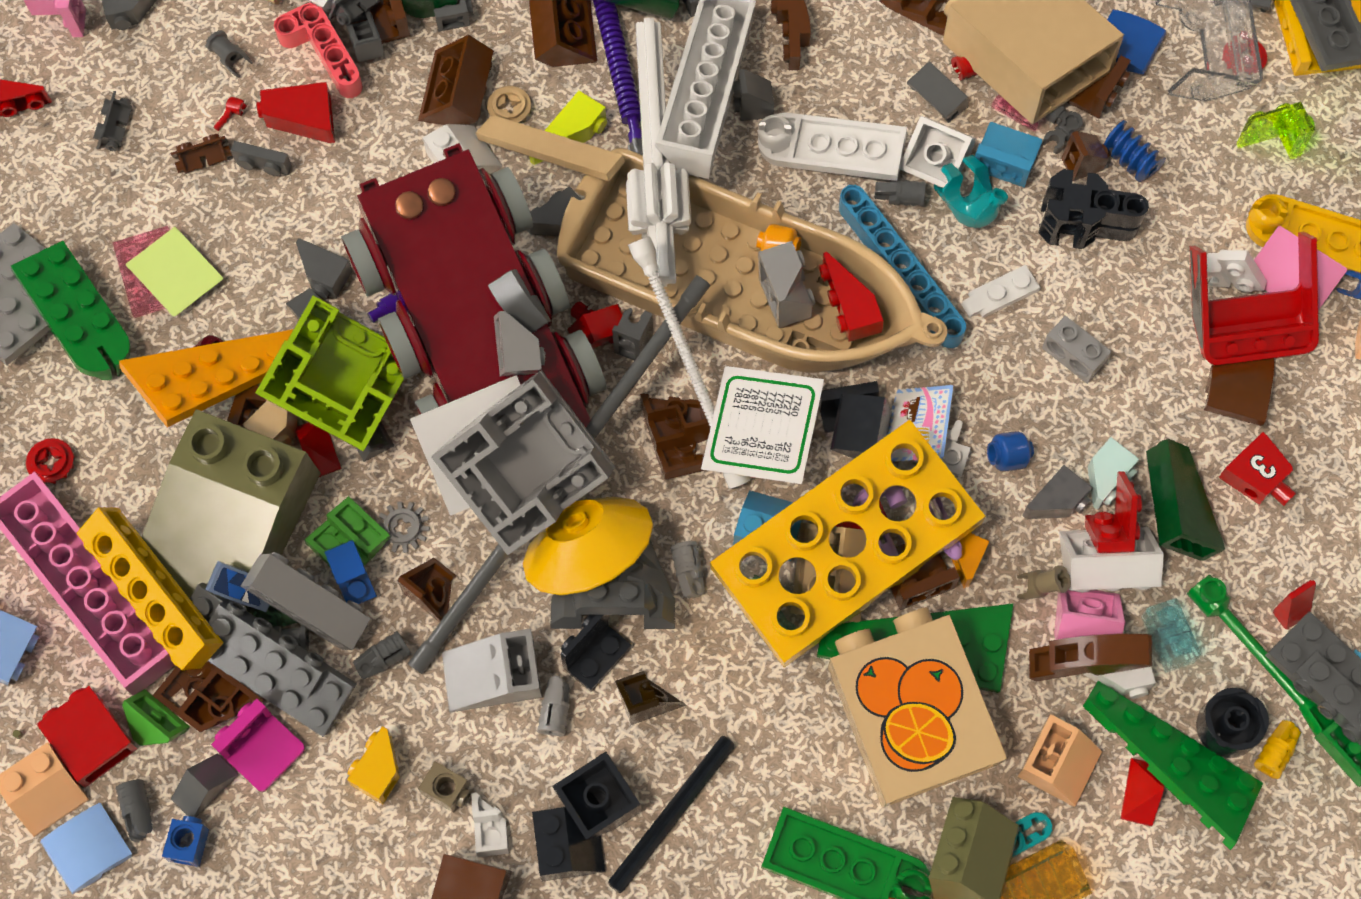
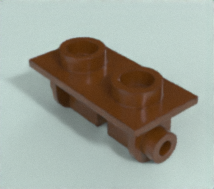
[171,134,232,174]

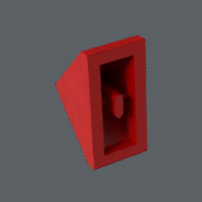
[567,304,623,349]

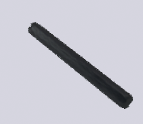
[608,736,734,893]

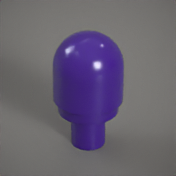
[367,293,398,323]

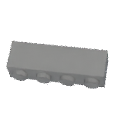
[241,552,371,650]

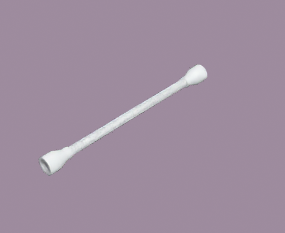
[628,236,751,489]

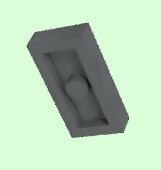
[230,141,292,176]

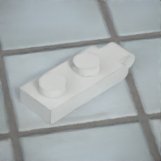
[961,265,1040,318]

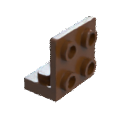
[352,0,411,44]
[890,544,960,610]

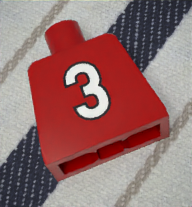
[1219,432,1297,506]

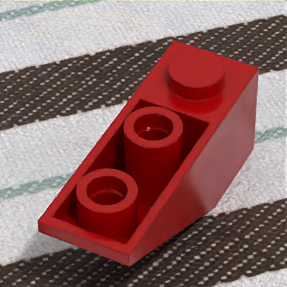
[0,79,52,117]
[819,252,883,342]

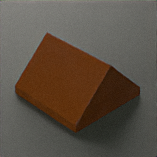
[431,854,512,899]

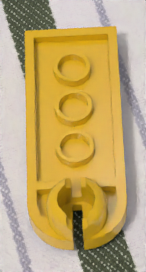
[1246,194,1361,273]

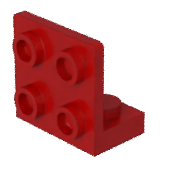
[1085,471,1142,553]

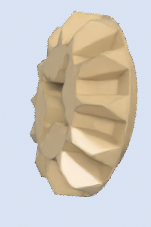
[487,86,531,123]

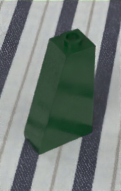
[1146,439,1225,561]

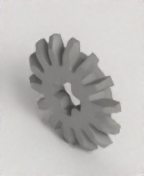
[378,501,430,553]

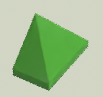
[122,689,190,746]

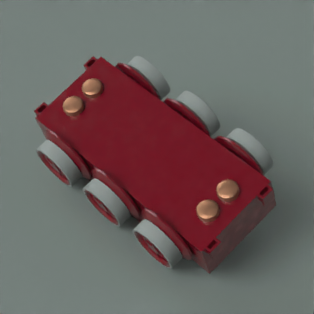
[341,143,606,427]

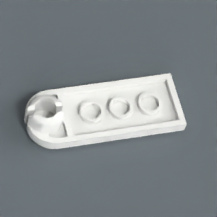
[757,113,907,181]

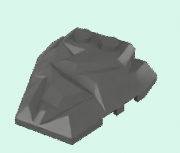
[550,540,675,629]

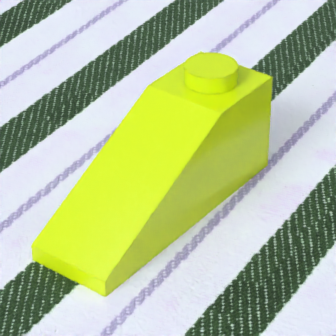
[529,90,607,165]

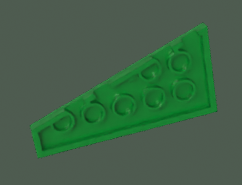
[1083,681,1263,850]

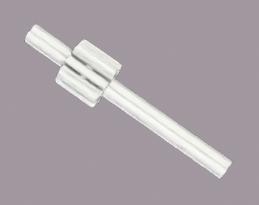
[626,18,691,287]

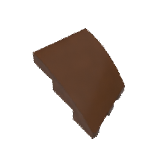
[879,0,949,36]
[1204,358,1274,426]
[640,393,711,480]
[152,661,264,733]

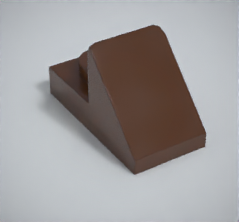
[227,384,267,428]

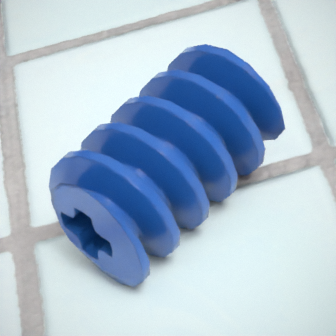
[1104,120,1166,182]

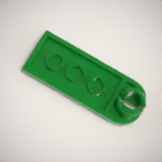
[11,241,131,381]
[761,806,932,899]

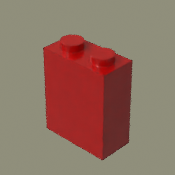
[36,686,138,788]

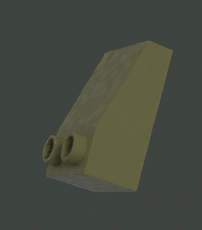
[142,409,321,615]

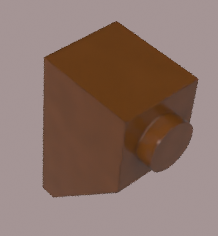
[1061,131,1109,181]

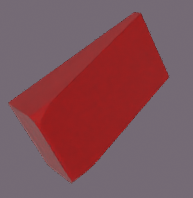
[1273,580,1316,630]

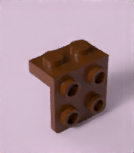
[1067,55,1131,119]

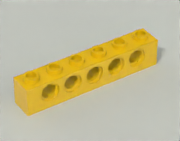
[77,507,224,670]

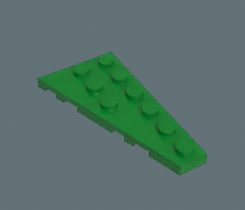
[817,603,1014,693]

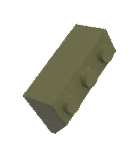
[929,797,1019,899]

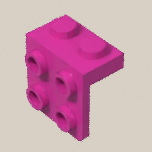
[211,699,305,792]

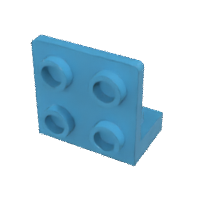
[975,122,1042,188]

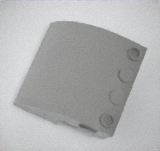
[431,370,615,555]

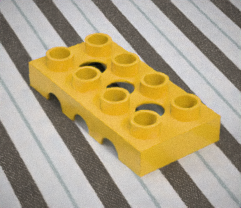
[710,419,986,668]

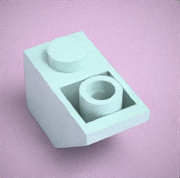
[1088,437,1139,510]

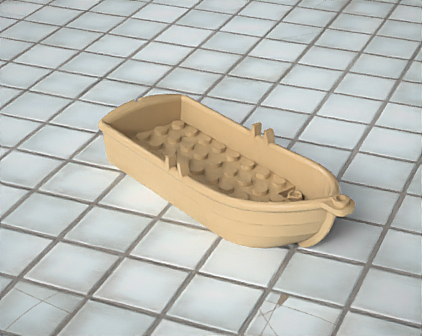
[557,148,947,373]

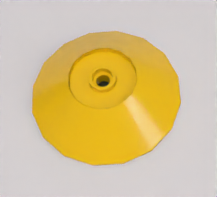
[523,497,654,595]

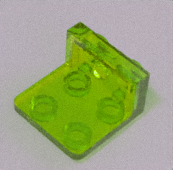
[1236,102,1315,160]

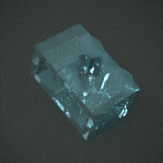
[1141,598,1202,673]

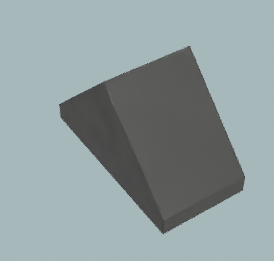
[171,753,239,817]

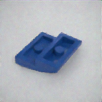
[1107,9,1166,75]

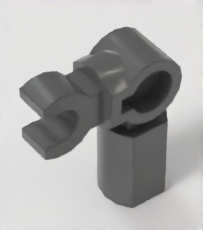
[1042,105,1083,154]

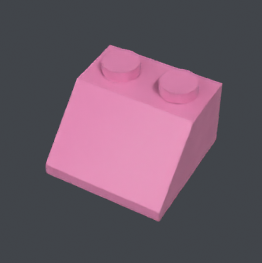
[1054,589,1125,640]

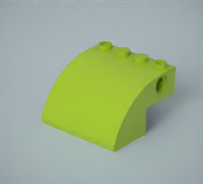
[255,295,404,452]

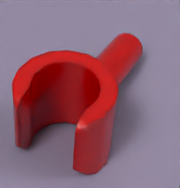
[213,97,247,131]

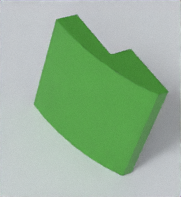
[305,496,390,567]

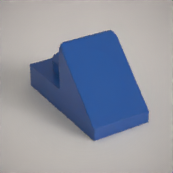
[324,539,377,604]

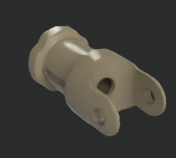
[1017,565,1071,600]

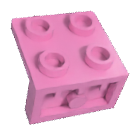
[24,0,86,37]

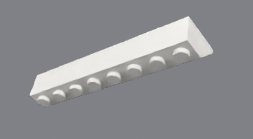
[655,0,756,179]

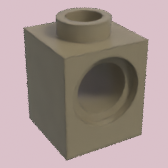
[418,761,471,813]

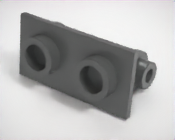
[328,0,380,25]
[93,91,132,151]

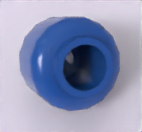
[987,431,1034,472]

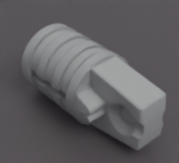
[670,541,705,598]

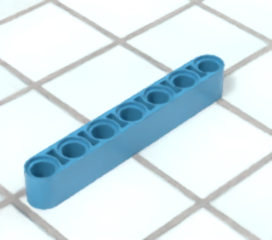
[839,185,966,348]

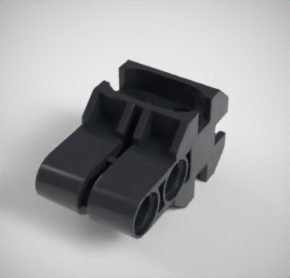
[1038,169,1149,249]

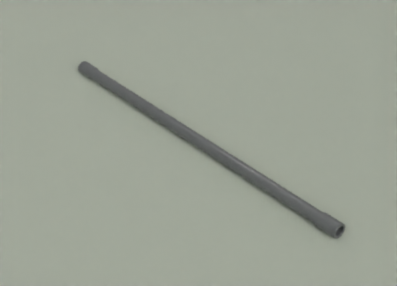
[407,275,710,674]

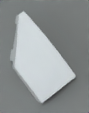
[471,792,509,857]

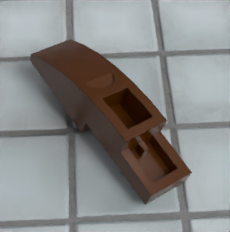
[771,0,811,70]
[1029,634,1153,681]

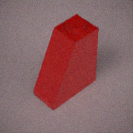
[256,82,335,143]

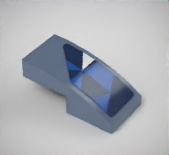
[205,561,269,612]

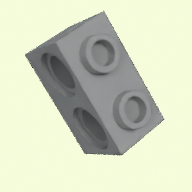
[1042,315,1112,384]

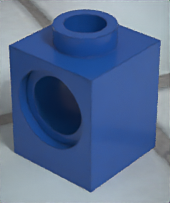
[162,816,209,867]

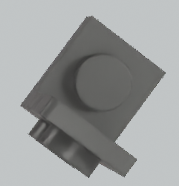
[434,0,474,32]

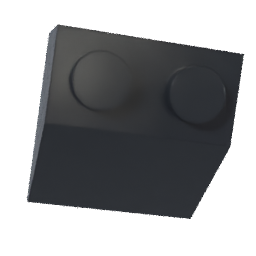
[552,752,642,841]
[532,807,605,882]

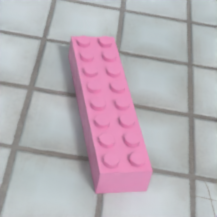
[0,471,175,696]

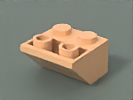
[1018,714,1102,807]

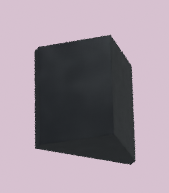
[830,393,892,459]

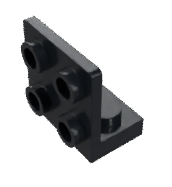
[560,615,632,692]

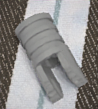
[537,675,570,737]

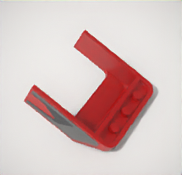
[1189,231,1319,365]

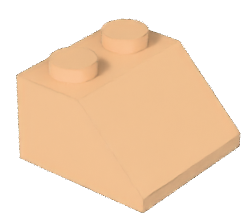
[0,742,89,837]

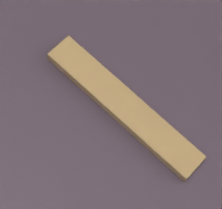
[476,115,625,181]

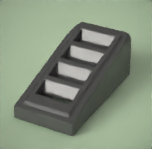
[345,8,384,62]

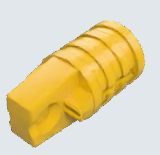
[1254,720,1301,779]

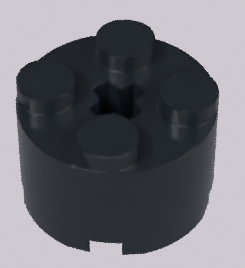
[1196,688,1269,758]

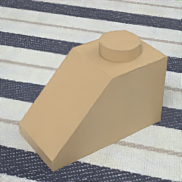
[242,400,298,445]

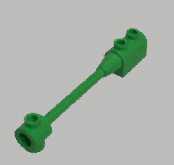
[1187,574,1361,787]

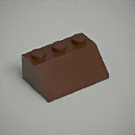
[529,0,597,67]
[418,35,494,125]

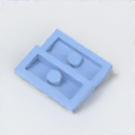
[40,803,132,894]

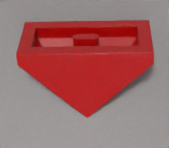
[296,422,342,477]
[1120,758,1164,827]

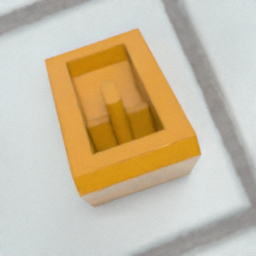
[952,533,989,588]

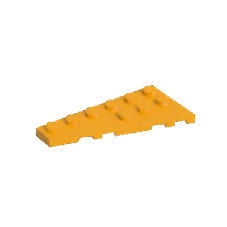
[119,329,294,428]

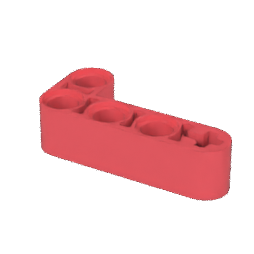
[274,2,363,98]

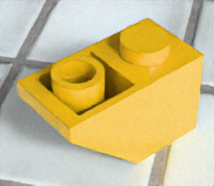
[347,726,400,805]

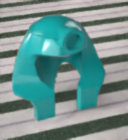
[933,155,1008,228]

